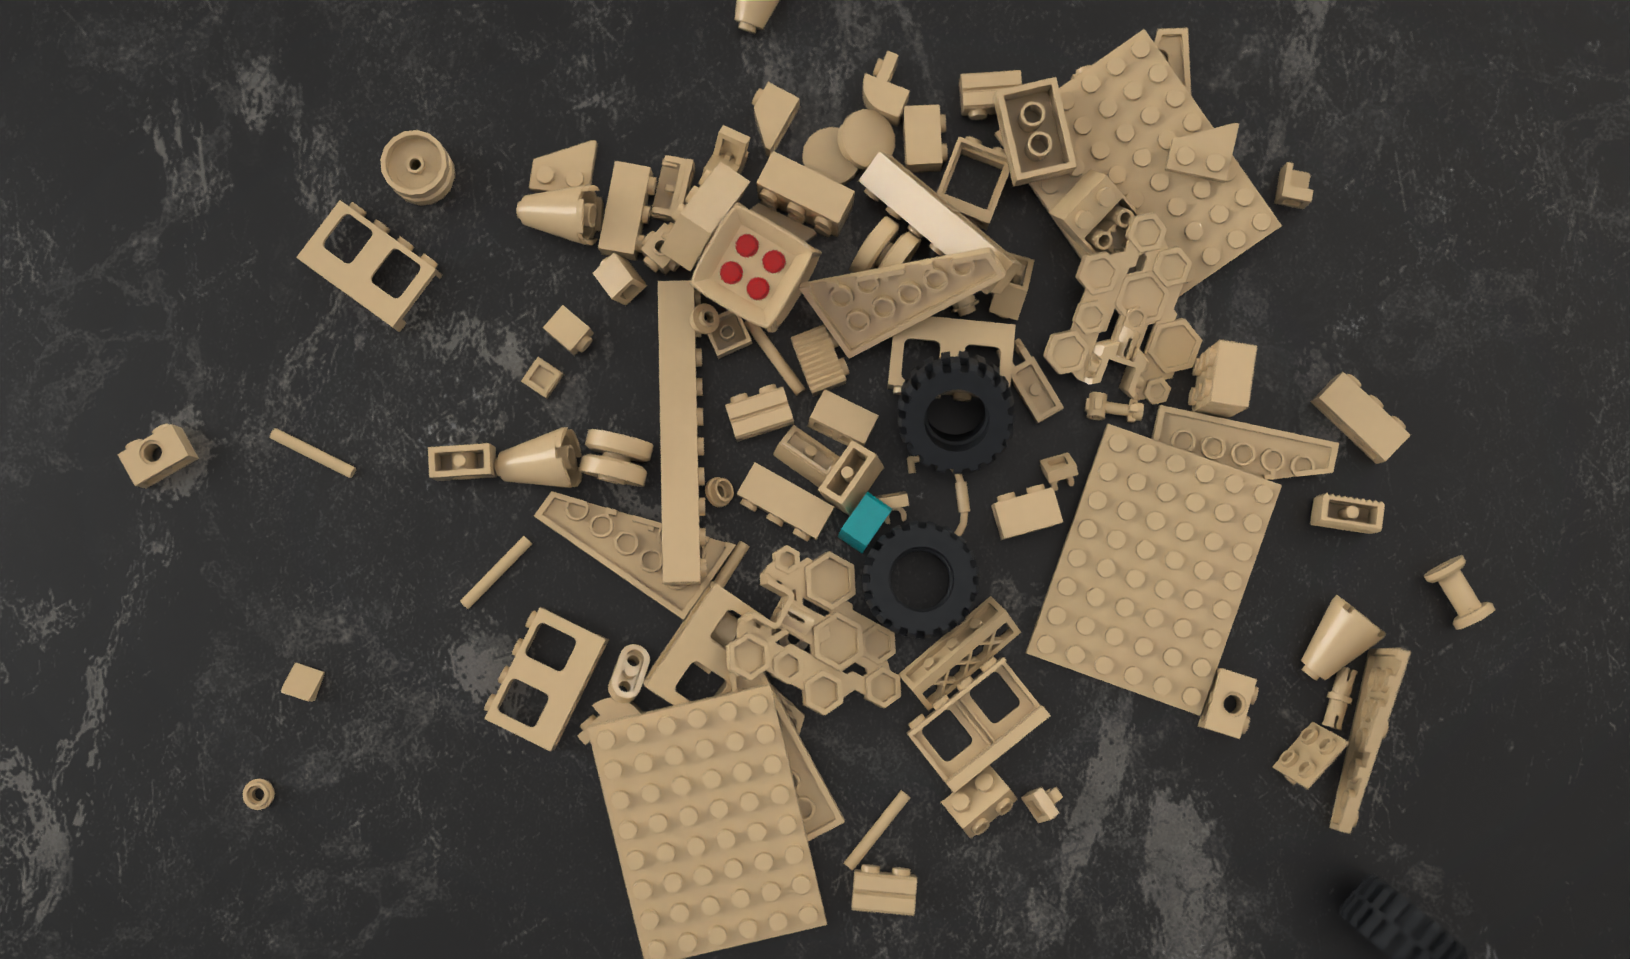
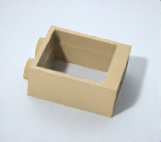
[937,136,1010,231]

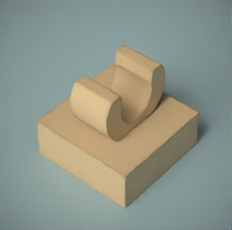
[1039,452,1078,491]
[875,491,909,524]
[1021,787,1063,823]

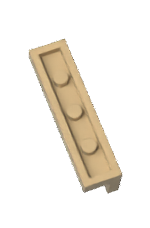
[898,596,1021,711]

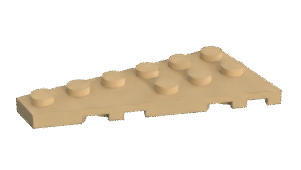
[1151,405,1339,480]
[534,491,736,620]

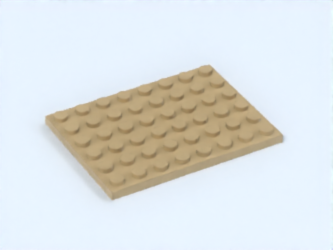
[995,29,1282,297]
[1025,424,1282,716]
[587,683,827,959]

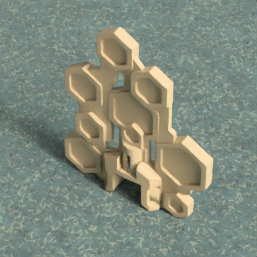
[1043,212,1202,405]
[726,545,901,715]

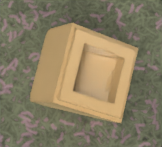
[281,662,325,702]

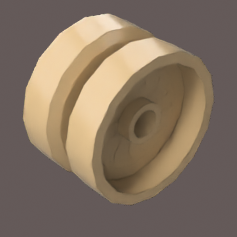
[380,130,455,206]
[849,216,922,273]
[578,429,654,487]

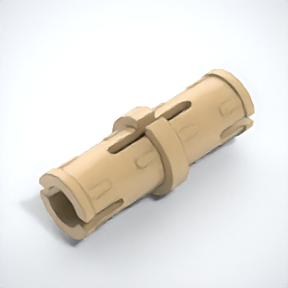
[1321,667,1358,730]

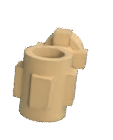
[1085,392,1144,423]

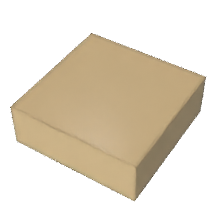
[521,357,564,399]

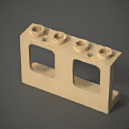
[296,200,442,332]
[887,316,1016,402]
[643,580,768,705]
[484,607,609,752]
[906,656,1050,793]

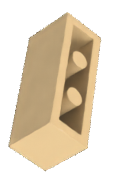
[598,161,657,261]
[1311,372,1410,464]
[737,462,834,542]

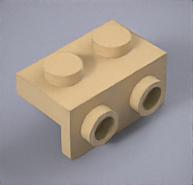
[941,765,1017,838]

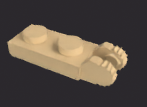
[997,338,1064,424]

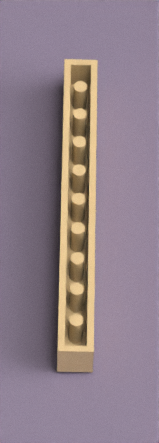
[658,280,707,585]

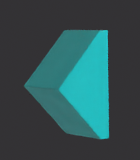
[837,492,892,554]

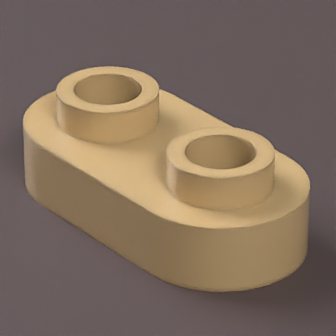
[608,644,650,703]

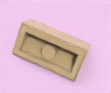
[773,425,840,487]

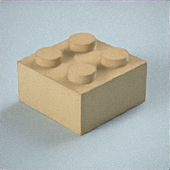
[706,310,752,359]

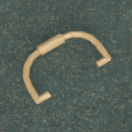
[907,455,970,536]

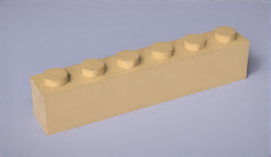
[858,151,1022,294]

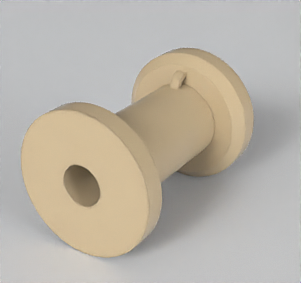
[1424,555,1495,630]

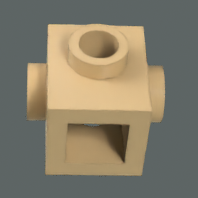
[641,222,680,275]

